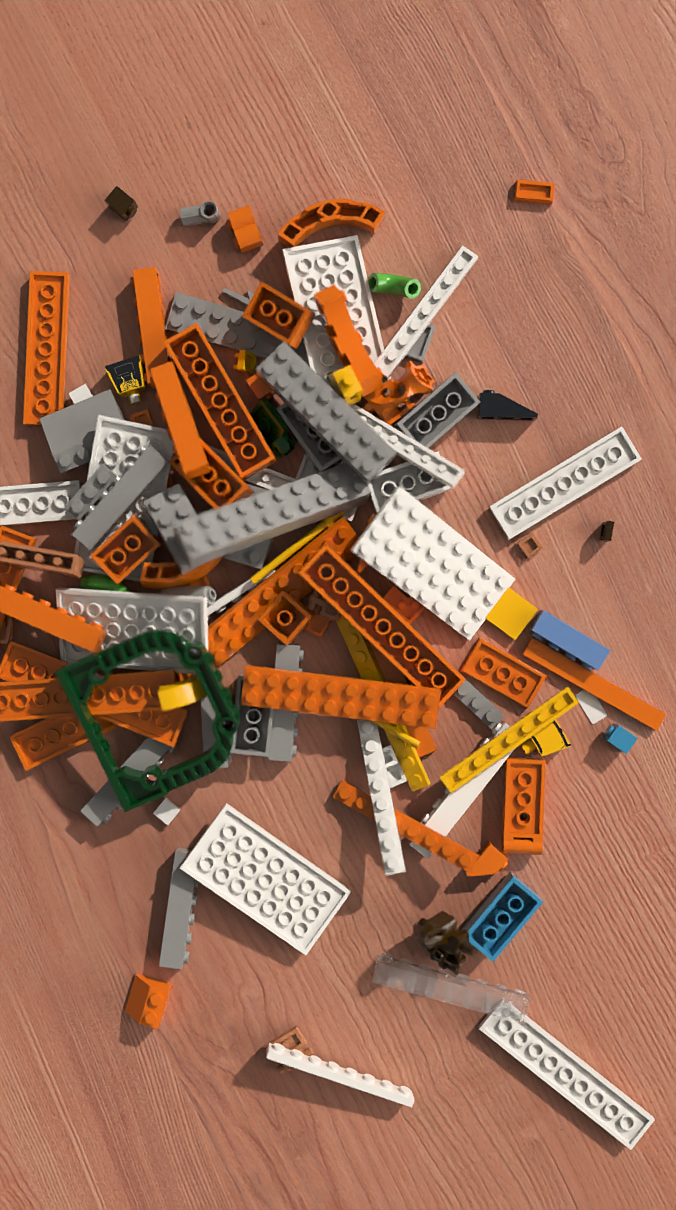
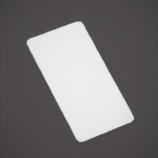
[575,690,607,724]

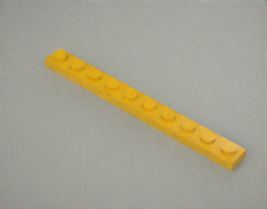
[336,614,431,792]

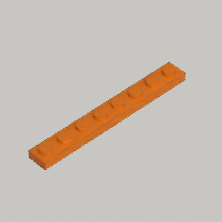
[333,780,479,873]

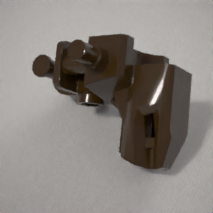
[417,911,476,975]

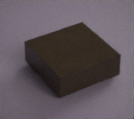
[600,521,614,542]

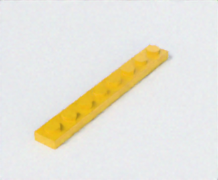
[439,686,579,793]

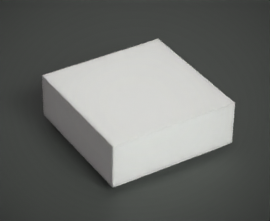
[153,798,181,825]

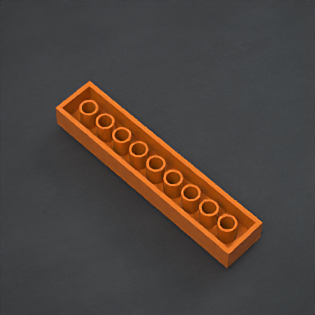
[297,544,466,708]

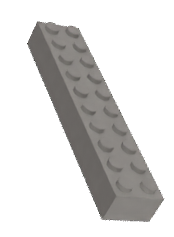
[173,463,371,568]

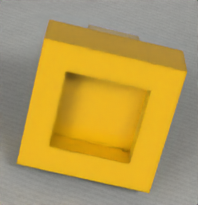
[233,350,257,374]

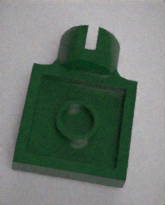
[250,397,296,459]

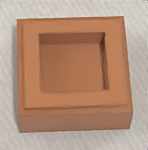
[516,532,543,559]

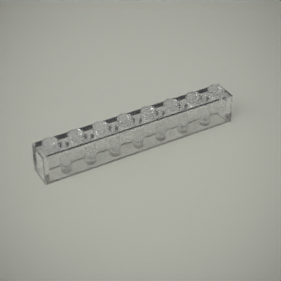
[372,954,530,1024]

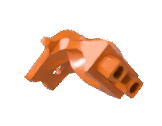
[362,361,435,426]

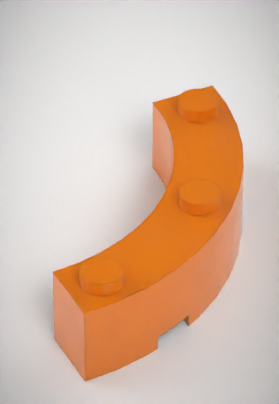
[277,199,385,248]
[314,284,383,397]
[140,555,225,589]

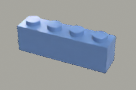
[529,610,611,671]

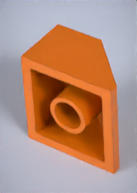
[258,590,316,645]
[125,973,172,1029]

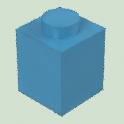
[603,723,638,754]

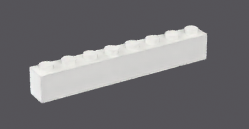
[408,721,514,859]

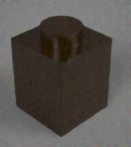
[104,186,138,221]

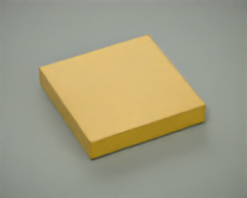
[486,587,538,640]

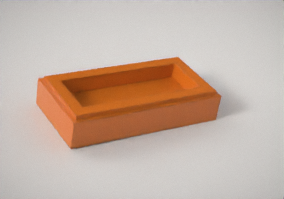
[514,180,555,205]

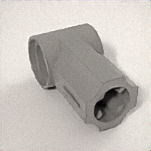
[180,201,220,227]

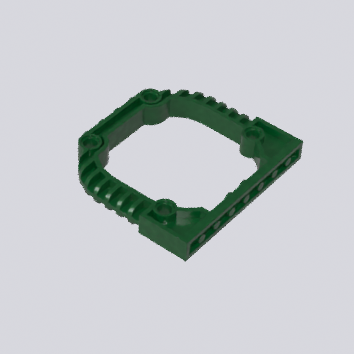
[55,630,240,812]

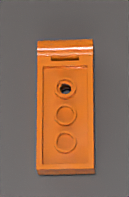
[502,757,546,855]

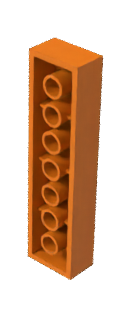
[163,323,277,481]

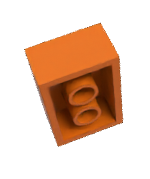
[242,281,316,349]
[90,514,162,584]

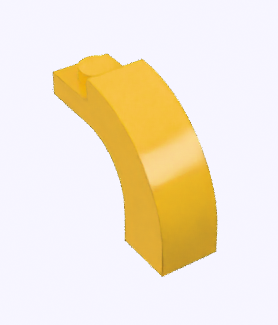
[158,674,207,710]

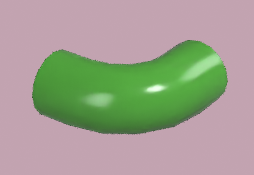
[368,273,421,299]
[80,574,131,592]

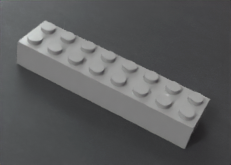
[256,342,396,485]

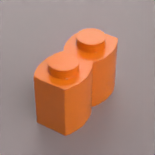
[226,205,263,253]

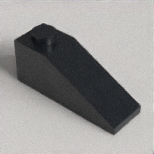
[477,390,538,421]

